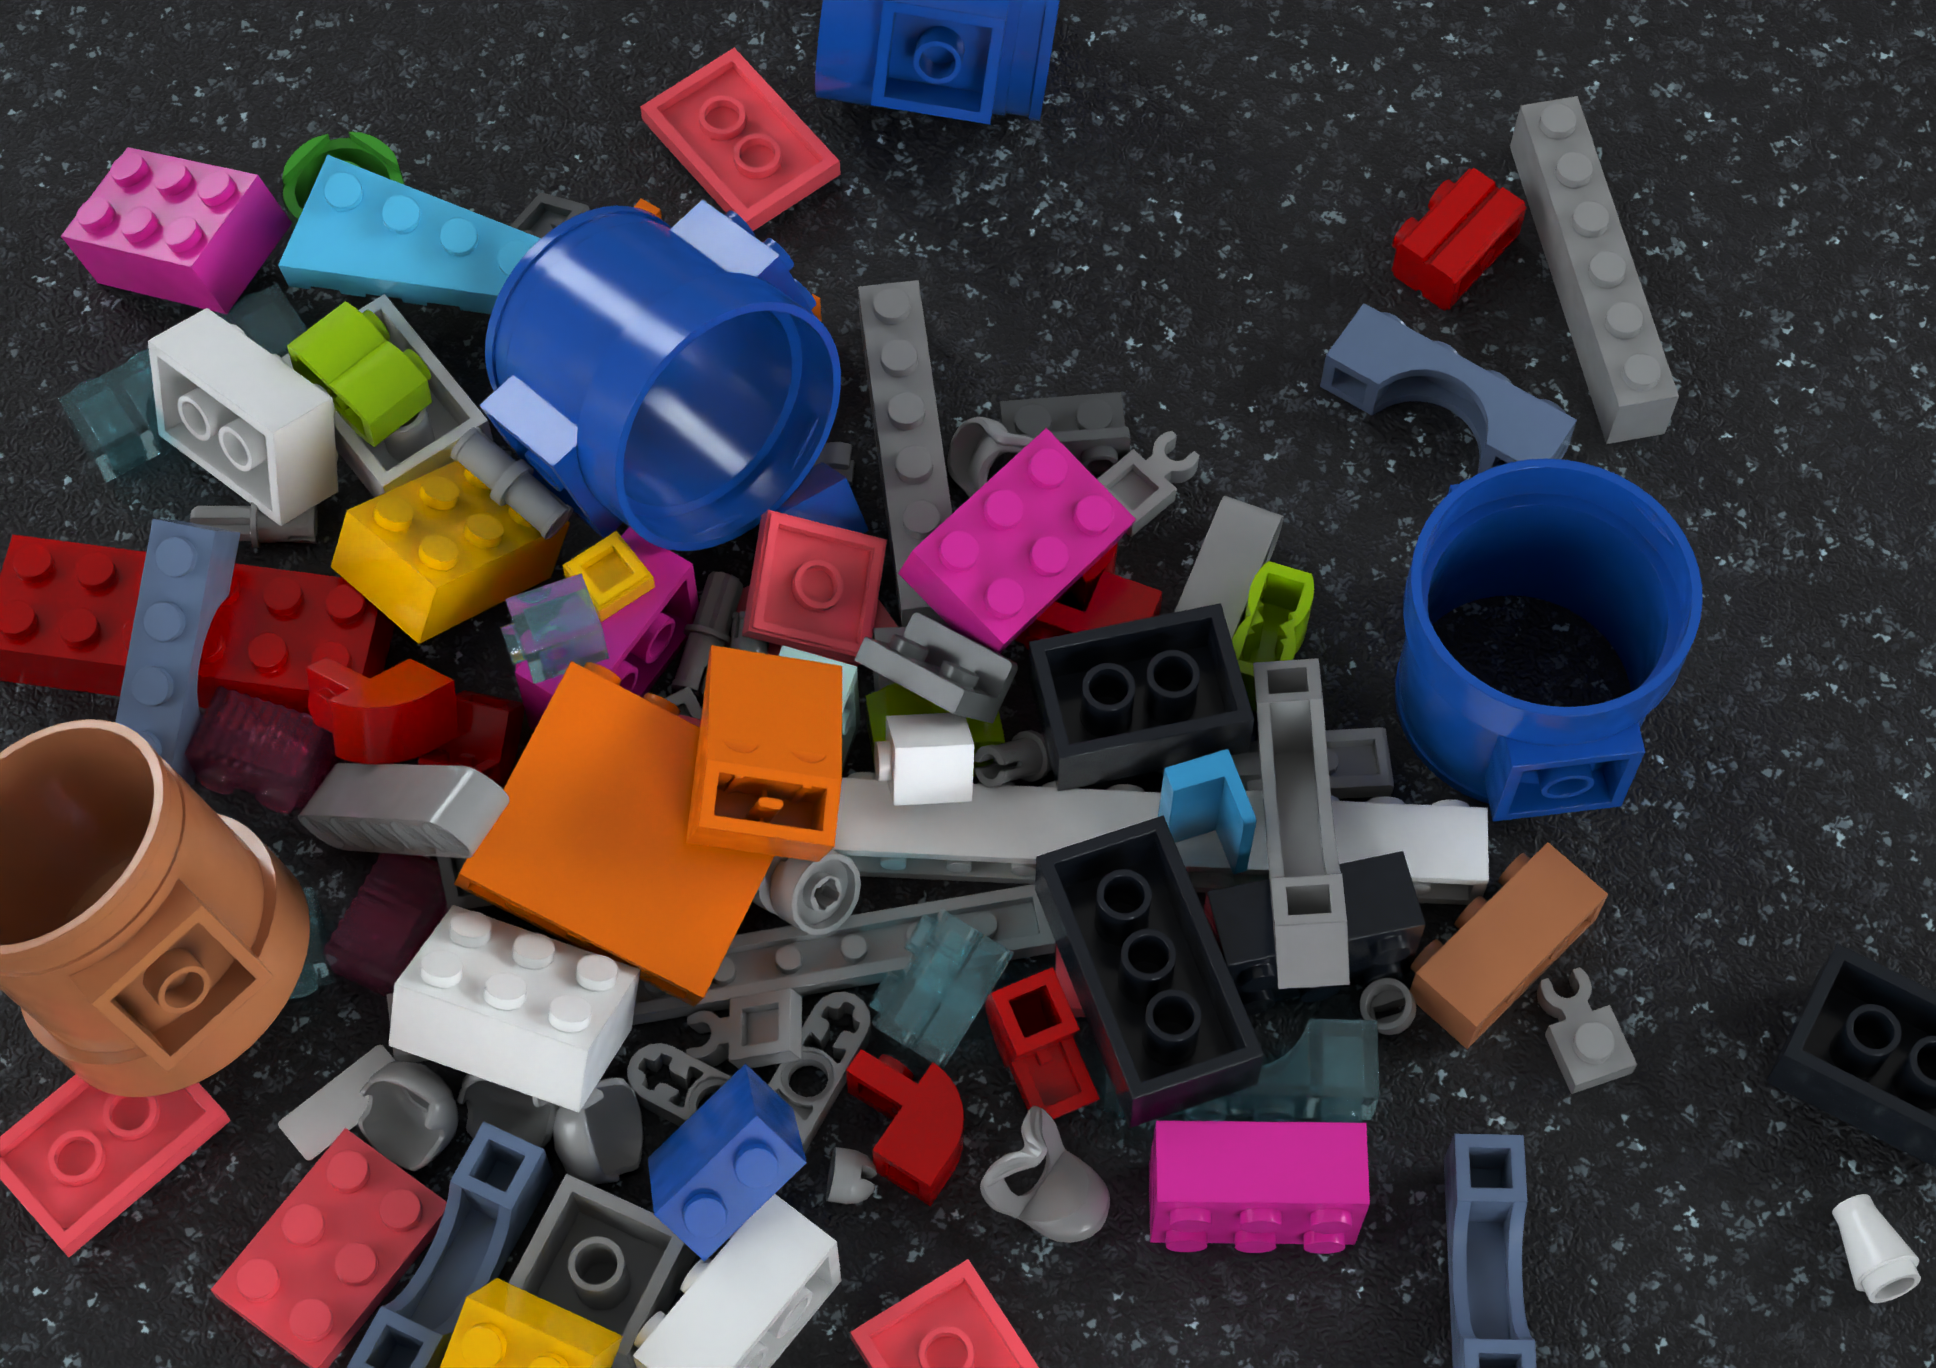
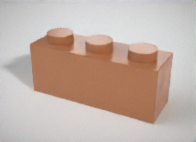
[1410,842,1608,1049]

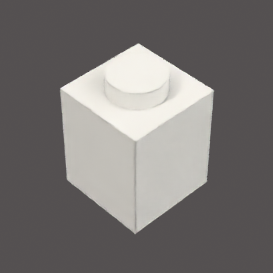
[874,713,974,806]

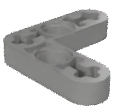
[627,992,871,1154]

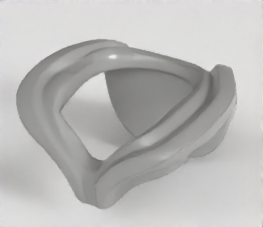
[947,417,1034,498]
[980,1106,1110,1243]

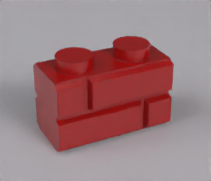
[1392,167,1527,311]

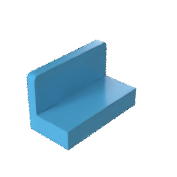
[1158,749,1257,874]

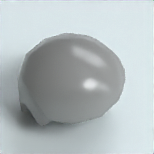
[358,1060,459,1171]
[457,1073,559,1149]
[552,1078,644,1185]

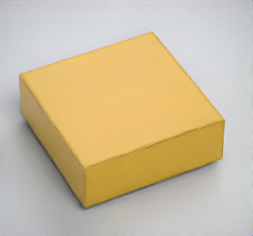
[562,531,655,622]

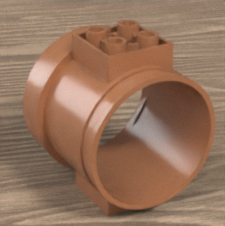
[0,719,310,1097]

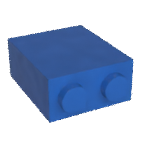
[648,1063,807,1262]

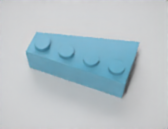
[278,155,541,314]

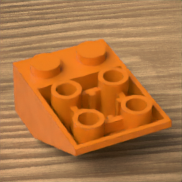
[686,645,842,862]

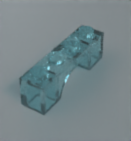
[58,283,308,483]
[1103,1019,1379,1123]

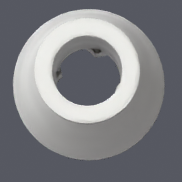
[1832,1194,1921,1303]

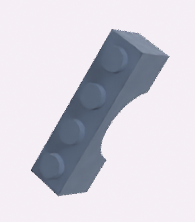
[1320,303,1577,474]
[115,519,240,785]
[347,1121,554,1368]
[1444,1134,1537,1368]

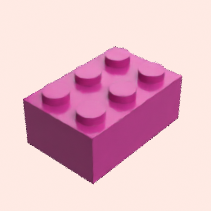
[61,147,292,314]
[898,428,1136,654]
[515,527,699,731]
[1149,1121,1370,1254]

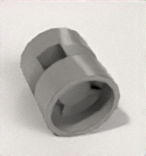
[752,849,861,935]

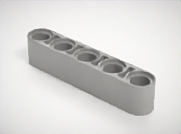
[1155,496,1284,774]
[298,763,510,858]

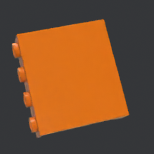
[454,661,774,1007]

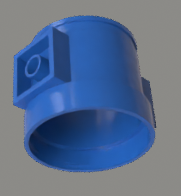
[815,0,1060,124]
[479,199,841,551]
[1395,458,1703,822]

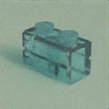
[869,909,1014,1069]

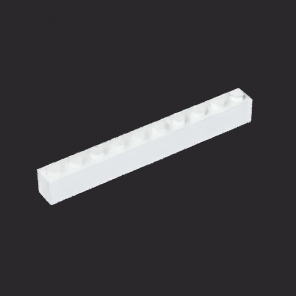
[833,772,1489,905]

